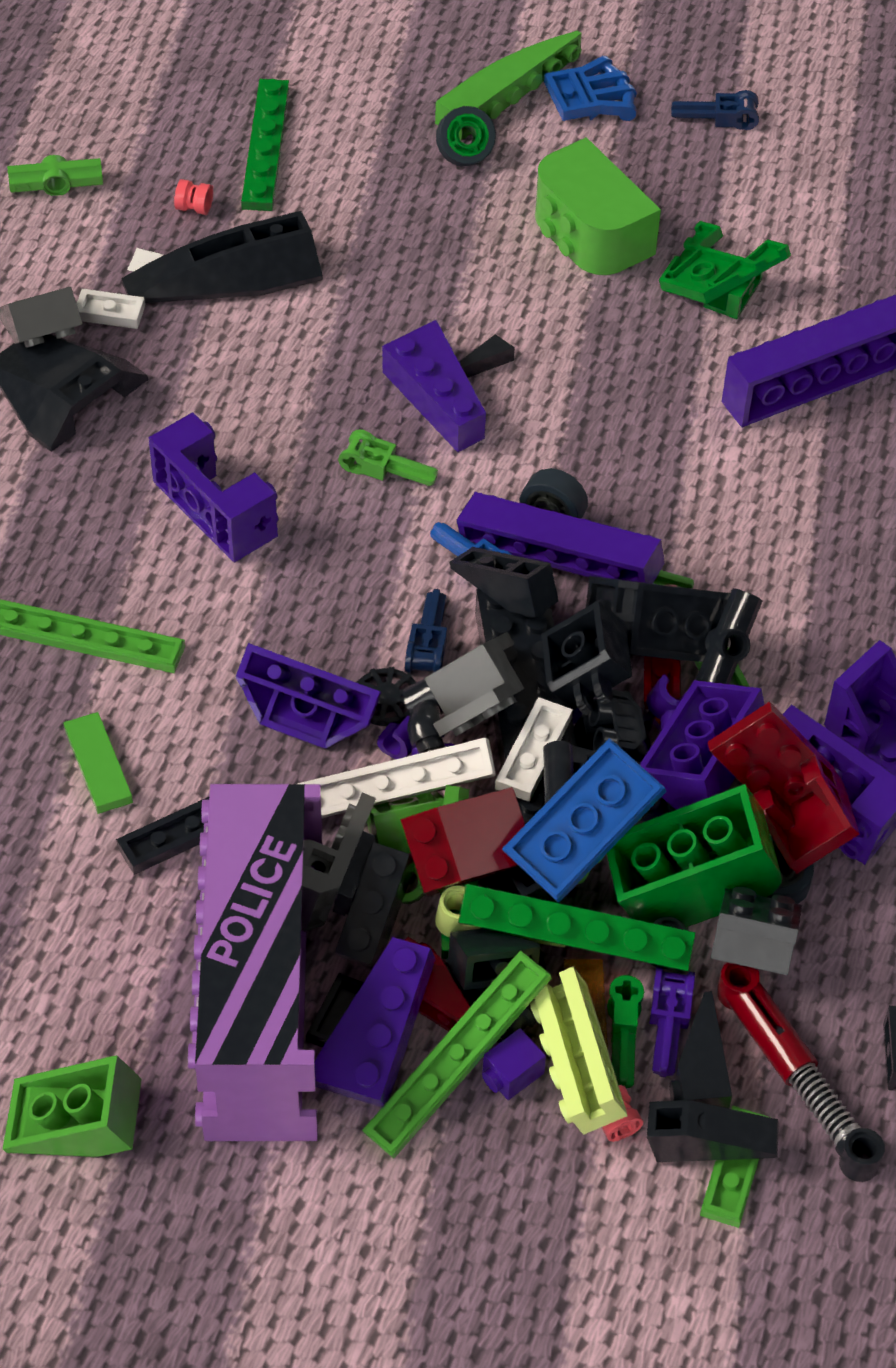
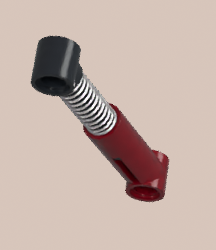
[717,962,885,1182]

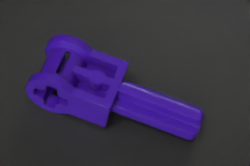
[649,966,695,1078]

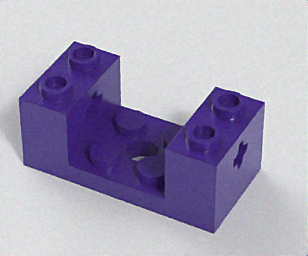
[148,412,279,563]
[782,704,896,865]

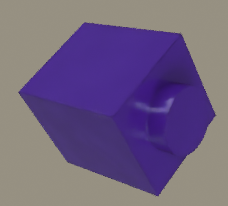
[482,1028,546,1100]

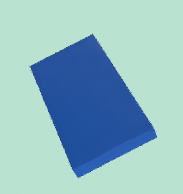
[502,738,667,903]

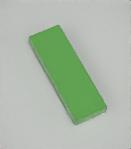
[63,712,133,814]
[700,1106,771,1228]

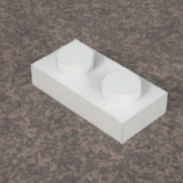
[76,289,145,329]

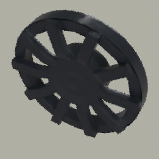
[356,667,416,727]

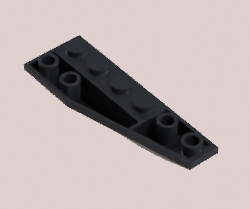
[121,211,323,303]

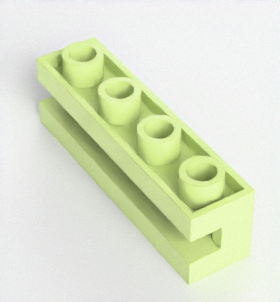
[530,967,628,1135]

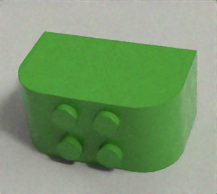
[535,137,661,275]

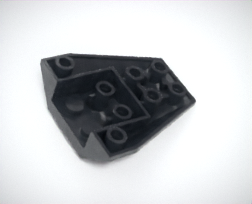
[0,334,148,452]

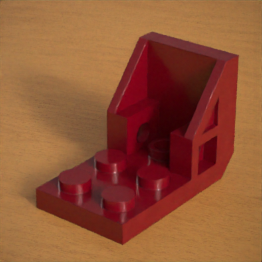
[708,701,860,873]

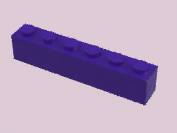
[456,492,665,584]

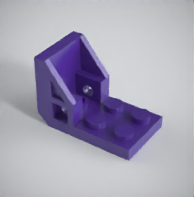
[824,640,896,776]

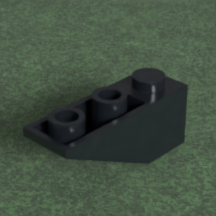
[647,1100,779,1162]

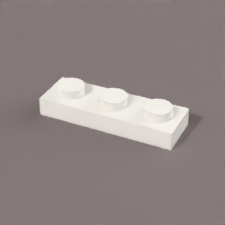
[495,697,573,802]

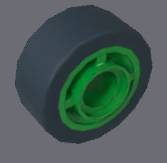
[436,106,496,166]

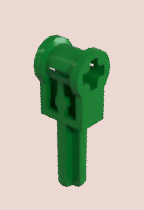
[607,975,645,1089]

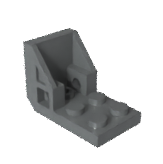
[301,792,376,932]

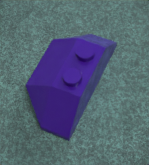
[236,643,381,749]

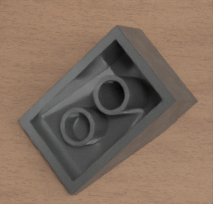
[0,286,83,347]

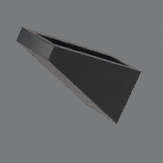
[459,334,515,378]

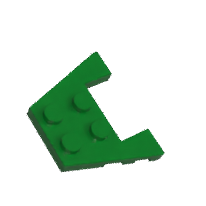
[659,221,791,304]

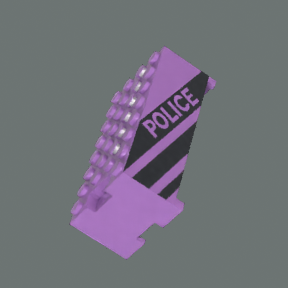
[188,784,323,1141]

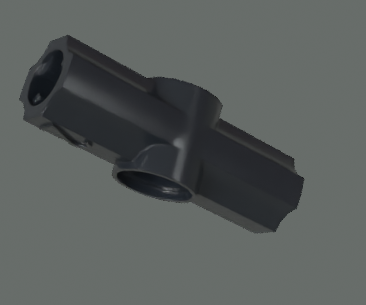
[696,588,763,684]

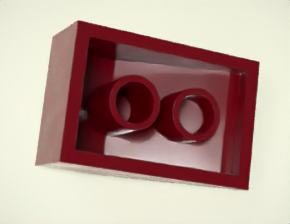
[400,787,525,897]

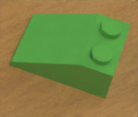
[3,1055,142,1157]

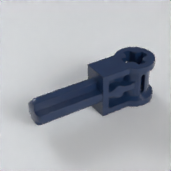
[671,90,759,130]
[404,589,447,673]

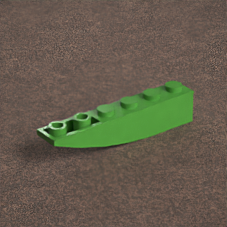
[435,31,582,140]

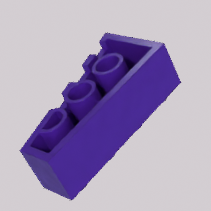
[382,320,486,452]
[315,937,435,1108]

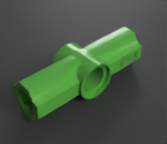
[7,155,103,196]

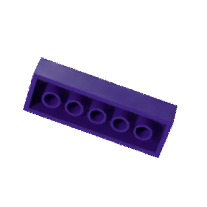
[721,295,896,428]

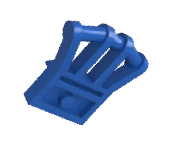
[544,55,637,121]

